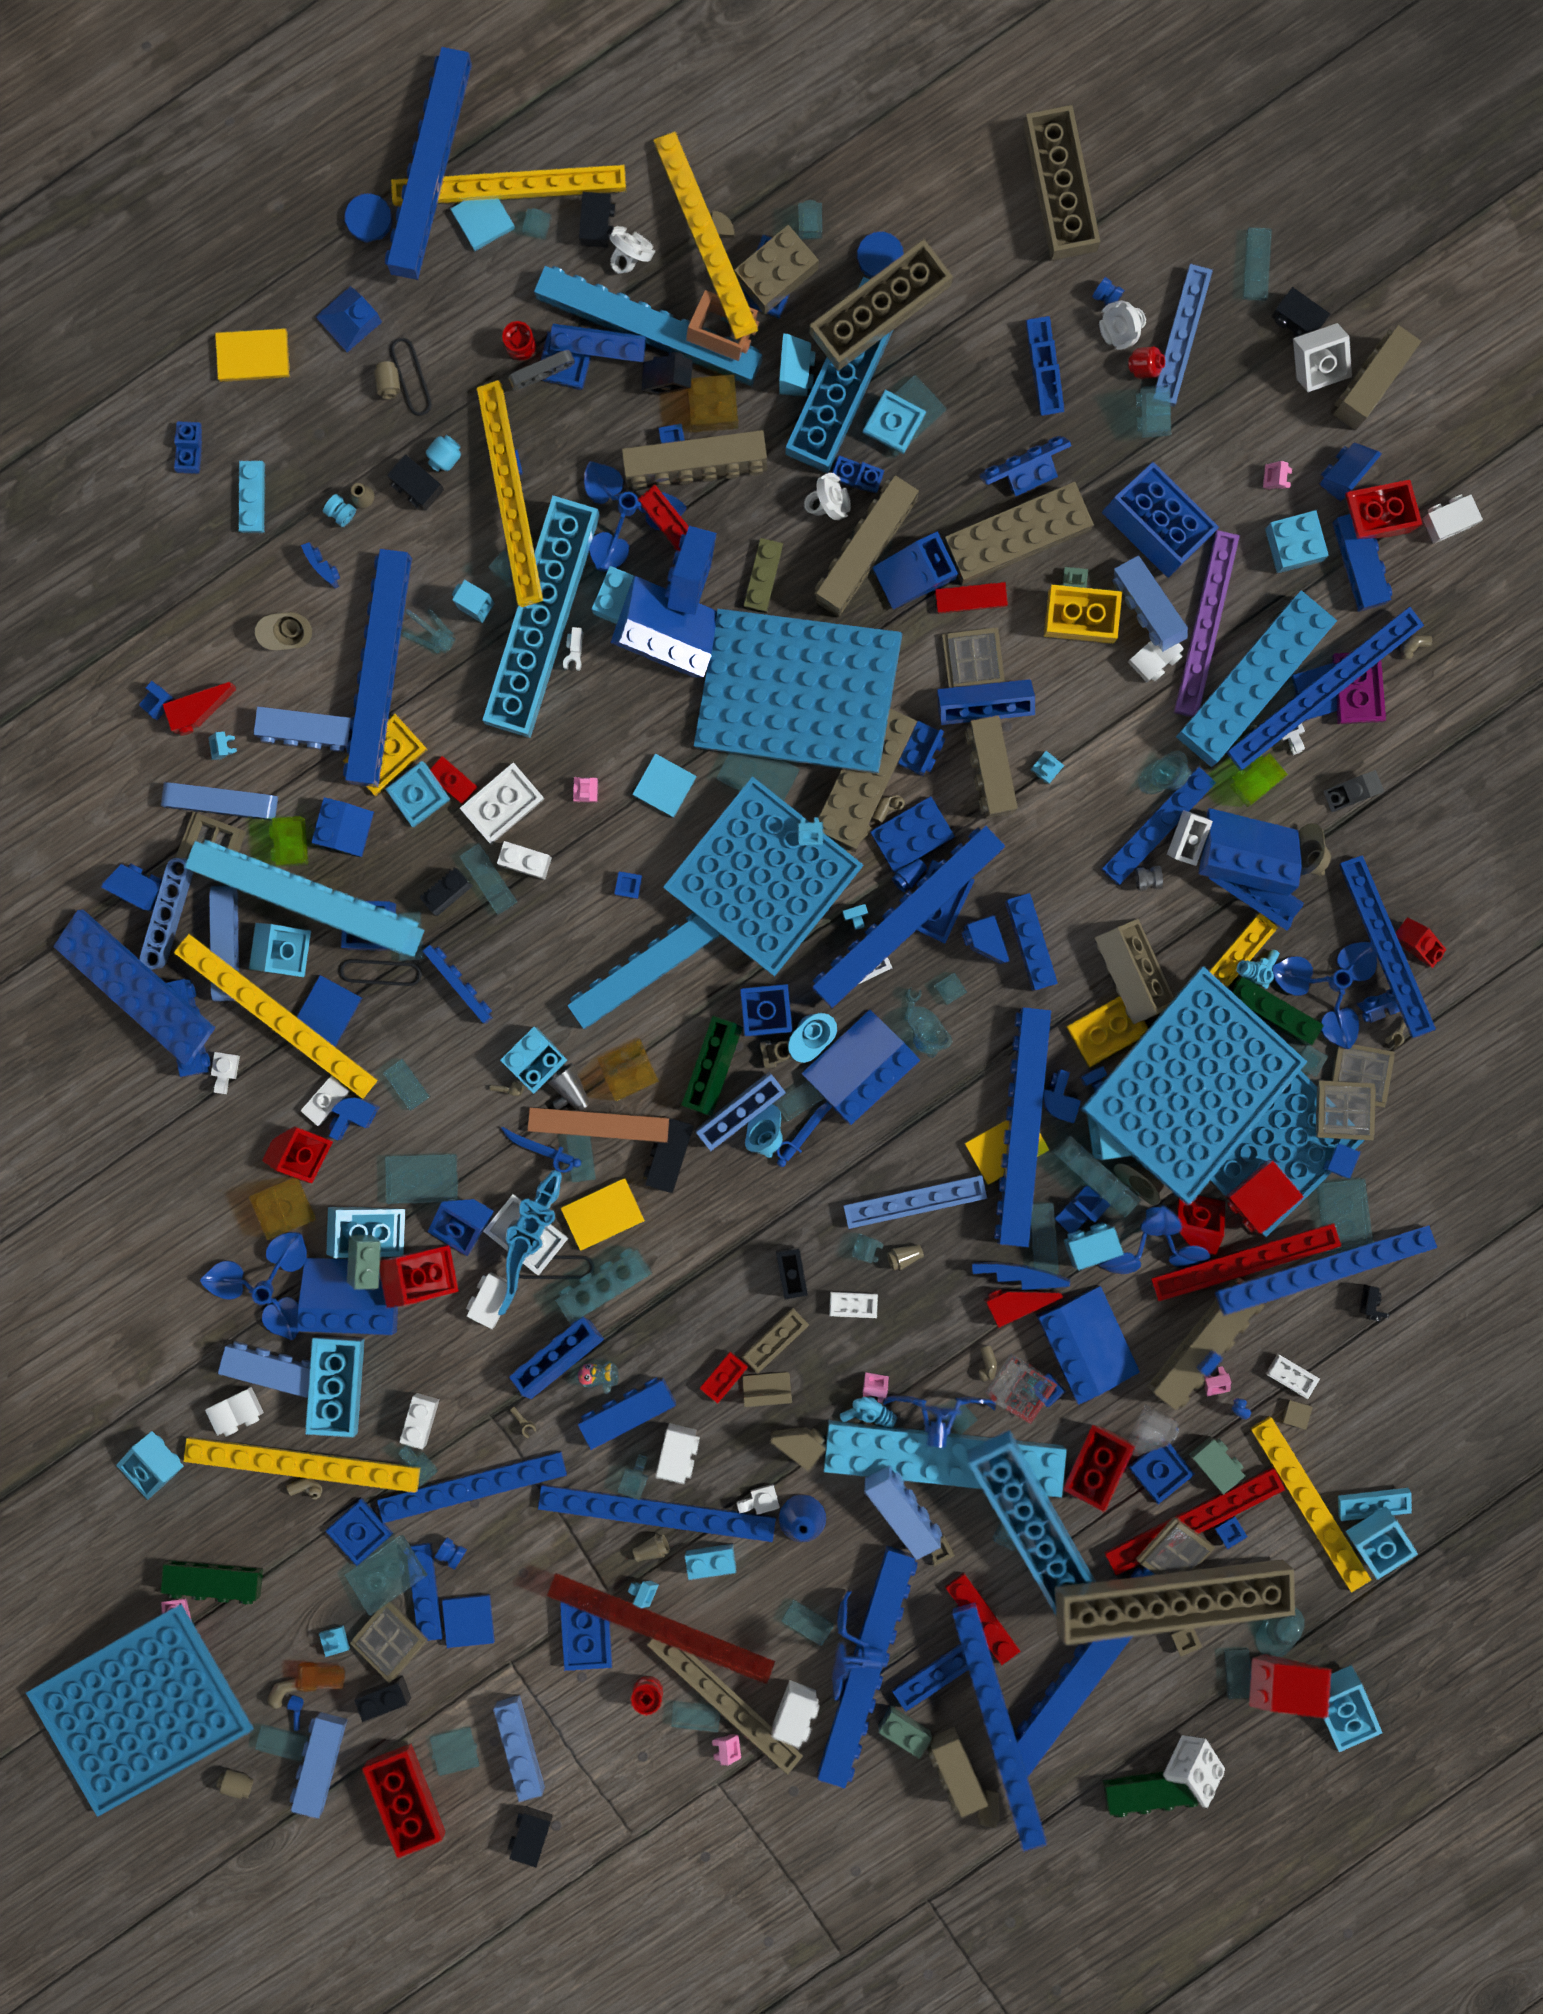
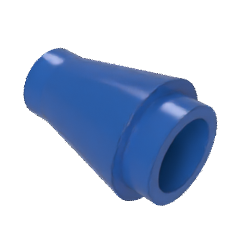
[892,859,927,892]

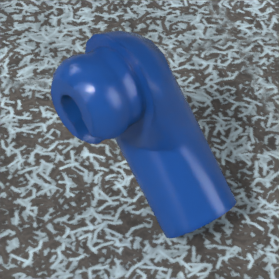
[1232,1398,1251,1419]

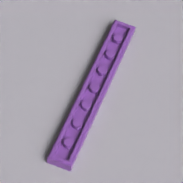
[1174,530,1240,717]

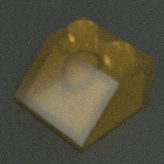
[598,1039,660,1101]
[249,1178,316,1240]

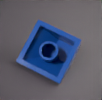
[316,286,382,352]
[428,1199,494,1256]

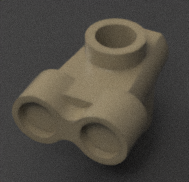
[760,1040,793,1069]

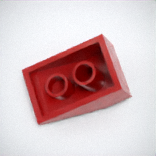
[1345,479,1423,539]
[379,1245,459,1308]
[1249,1654,1331,1718]

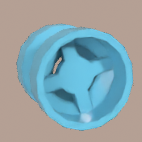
[323,494,356,527]

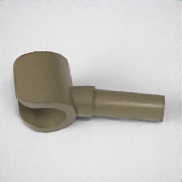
[1385,1019,1406,1049]
[490,1081,525,1096]
[510,1407,536,1438]

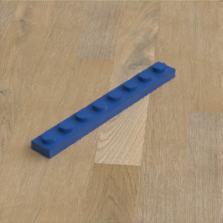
[1339,855,1436,1039]
[377,1451,567,1523]

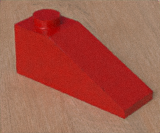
[163,682,236,736]
[985,1289,1063,1328]

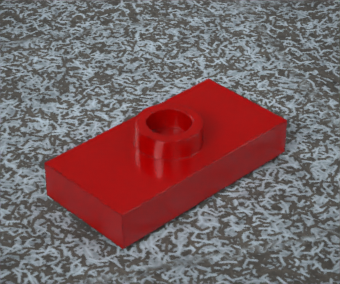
[430,756,478,805]

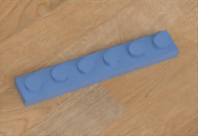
[1152,264,1213,407]
[843,1175,987,1229]

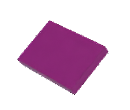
[1332,653,1386,724]

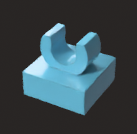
[208,732,237,760]
[1031,751,1064,785]
[798,818,823,845]
[842,904,868,930]
[628,1581,659,1608]
[319,1625,350,1657]

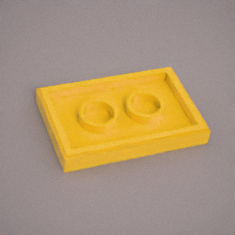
[216,329,290,382]
[343,714,427,796]
[1066,996,1149,1068]
[964,1120,1049,1185]
[561,1178,645,1251]

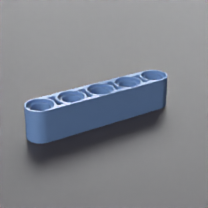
[161,782,278,821]
[140,858,194,970]
[210,886,239,1001]

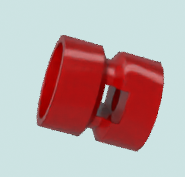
[502,321,536,361]
[631,1676,663,1715]

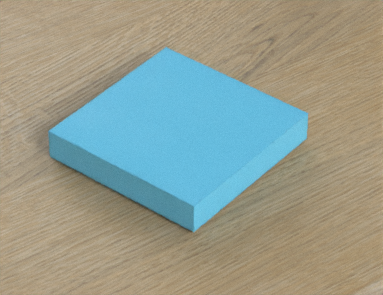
[451,199,515,251]
[863,389,926,454]
[633,754,697,818]
[386,761,451,827]

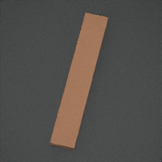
[528,1108,669,1142]

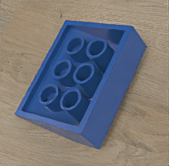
[1102,462,1219,578]
[610,576,717,677]
[1199,808,1302,896]
[801,1010,920,1125]
[297,1258,398,1335]
[1036,1286,1140,1405]

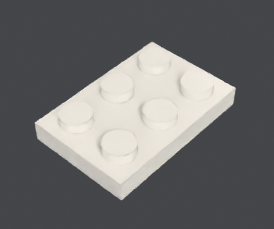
[460,762,544,844]
[483,1194,568,1276]

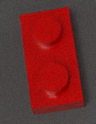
[700,1351,748,1404]

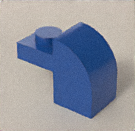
[1042,1070,1081,1123]
[329,1098,380,1140]

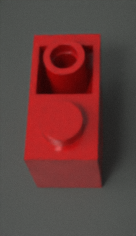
[1396,917,1447,968]

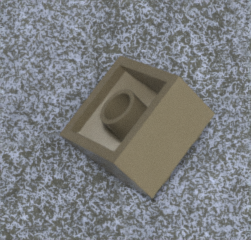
[770,1427,826,1471]

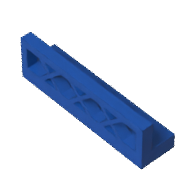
[1209,877,1304,931]

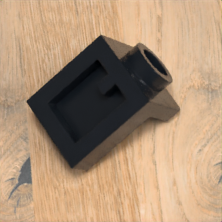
[1360,1284,1389,1321]

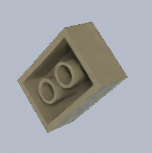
[734,225,819,314]
[927,1726,988,1818]

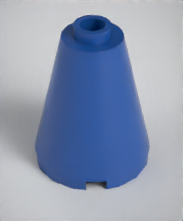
[779,1494,826,1542]

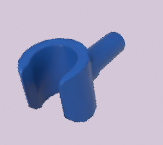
[287,1695,304,1731]

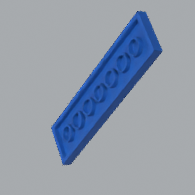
[53,910,215,1065]

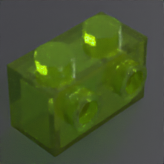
[1229,753,1288,807]
[269,816,309,867]

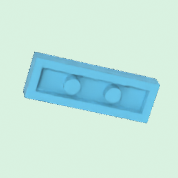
[239,461,265,533]
[1338,1488,1412,1521]

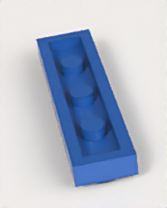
[550,324,646,362]
[423,945,493,1024]
[407,1543,443,1641]
[892,1643,969,1712]

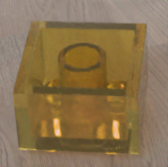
[688,374,738,432]

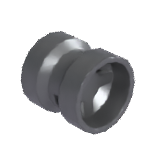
[1135,866,1163,891]

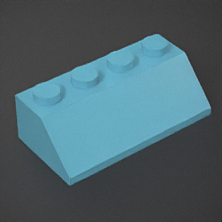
[306,1337,365,1437]

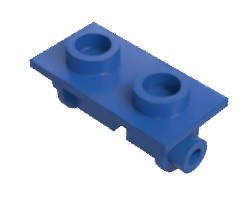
[1357,989,1400,1023]

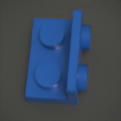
[898,721,946,776]

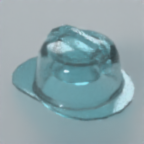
[1138,751,1192,794]
[907,1007,952,1058]
[1256,1607,1305,1657]

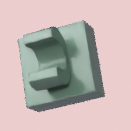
[1062,567,1088,588]

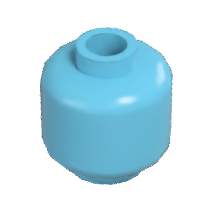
[426,435,461,472]

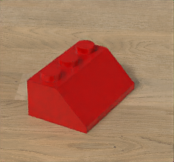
[1063,1425,1135,1512]

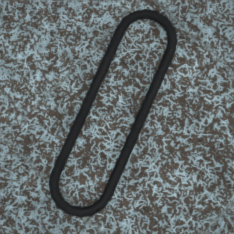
[391,338,432,416]
[340,959,422,986]
[519,1255,594,1279]

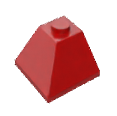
[262,1126,333,1184]
[1177,1195,1226,1255]

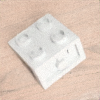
[1163,1735,1225,1808]

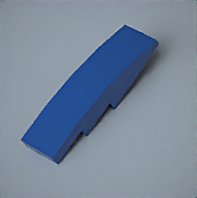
[1026,316,1064,416]
[972,1262,1071,1290]

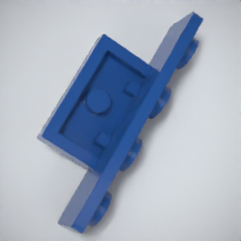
[979,436,1072,496]

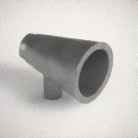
[546,1063,590,1111]

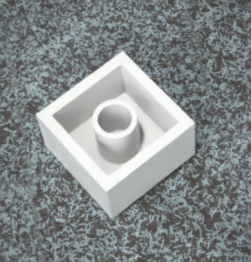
[1293,323,1352,392]
[656,1423,700,1484]
[772,1680,819,1748]

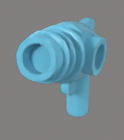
[1237,949,1280,989]
[840,1397,897,1428]

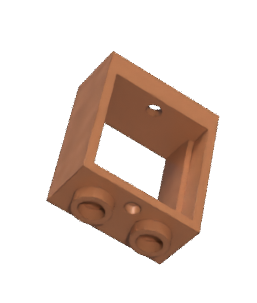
[686,290,759,361]

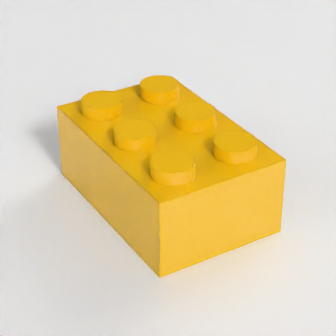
[1044,585,1122,644]

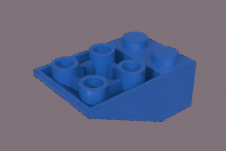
[872,531,958,609]

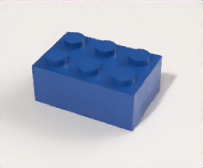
[665,526,717,615]

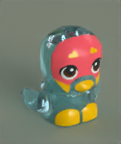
[578,1361,619,1394]

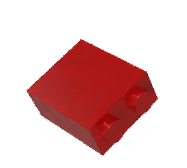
[1225,1160,1304,1234]

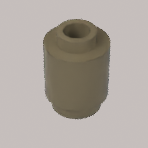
[374,361,401,399]
[216,1769,254,1799]

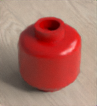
[1128,346,1165,379]

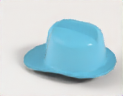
[788,1013,837,1063]
[745,1104,783,1158]

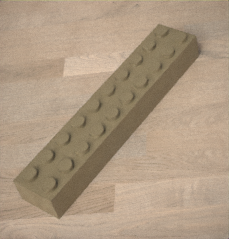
[1055,1559,1295,1644]

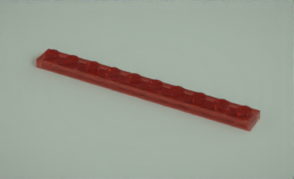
[546,1573,775,1685]

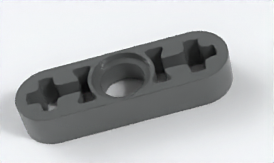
[508,350,575,390]

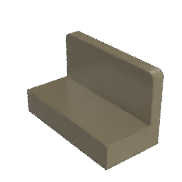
[743,1372,792,1407]

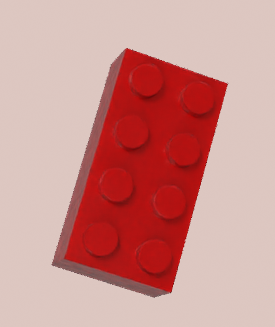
[362,1743,446,1859]

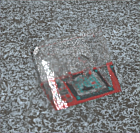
[985,1353,1057,1424]
[1128,1404,1179,1456]

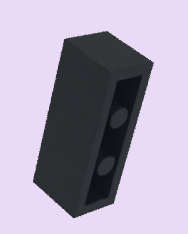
[643,1117,694,1193]

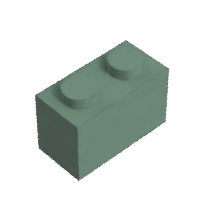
[347,1235,381,1289]
[1189,1436,1245,1494]
[878,1705,932,1759]

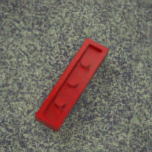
[945,1573,1021,1665]

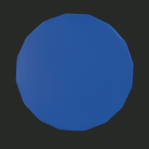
[345,194,392,242]
[857,232,904,278]

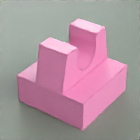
[1263,461,1292,490]
[573,777,598,802]
[1204,1366,1231,1397]
[863,1372,889,1403]
[712,1734,741,1765]

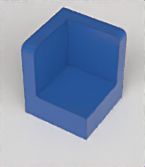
[139,681,175,721]
[1322,1144,1361,1179]
[1071,1186,1110,1222]

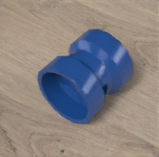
[1092,277,1125,306]
[434,1537,467,1570]

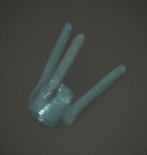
[402,609,456,654]

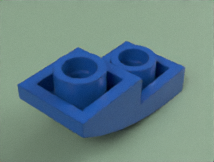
[174,422,202,474]
[832,455,884,493]
[301,542,340,589]

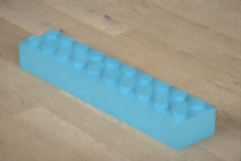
[483,496,600,738]
[185,840,424,957]
[824,1420,1066,1497]

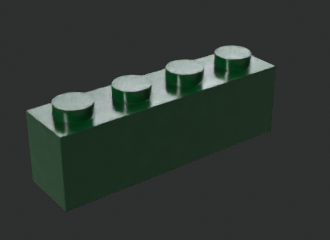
[1230,976,1324,1046]
[681,1016,743,1116]
[161,1560,263,1604]
[1103,1771,1199,1818]

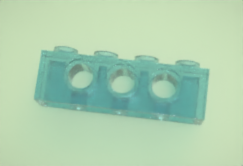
[1052,1135,1141,1218]
[556,1247,652,1324]

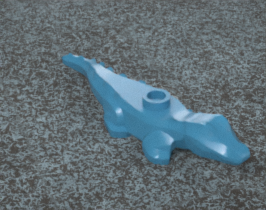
[498,1170,561,1315]

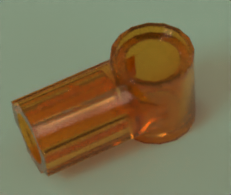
[297,1662,345,1692]

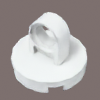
[610,226,655,273]
[1099,300,1146,350]
[804,473,851,520]

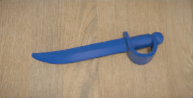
[776,1102,832,1167]
[501,1127,581,1173]

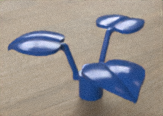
[584,461,686,572]
[1272,942,1377,1049]
[1099,1206,1211,1274]
[200,1232,307,1340]
[883,1395,996,1448]
[832,1591,883,1701]

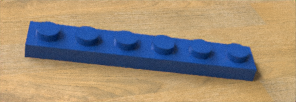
[1101,767,1216,885]

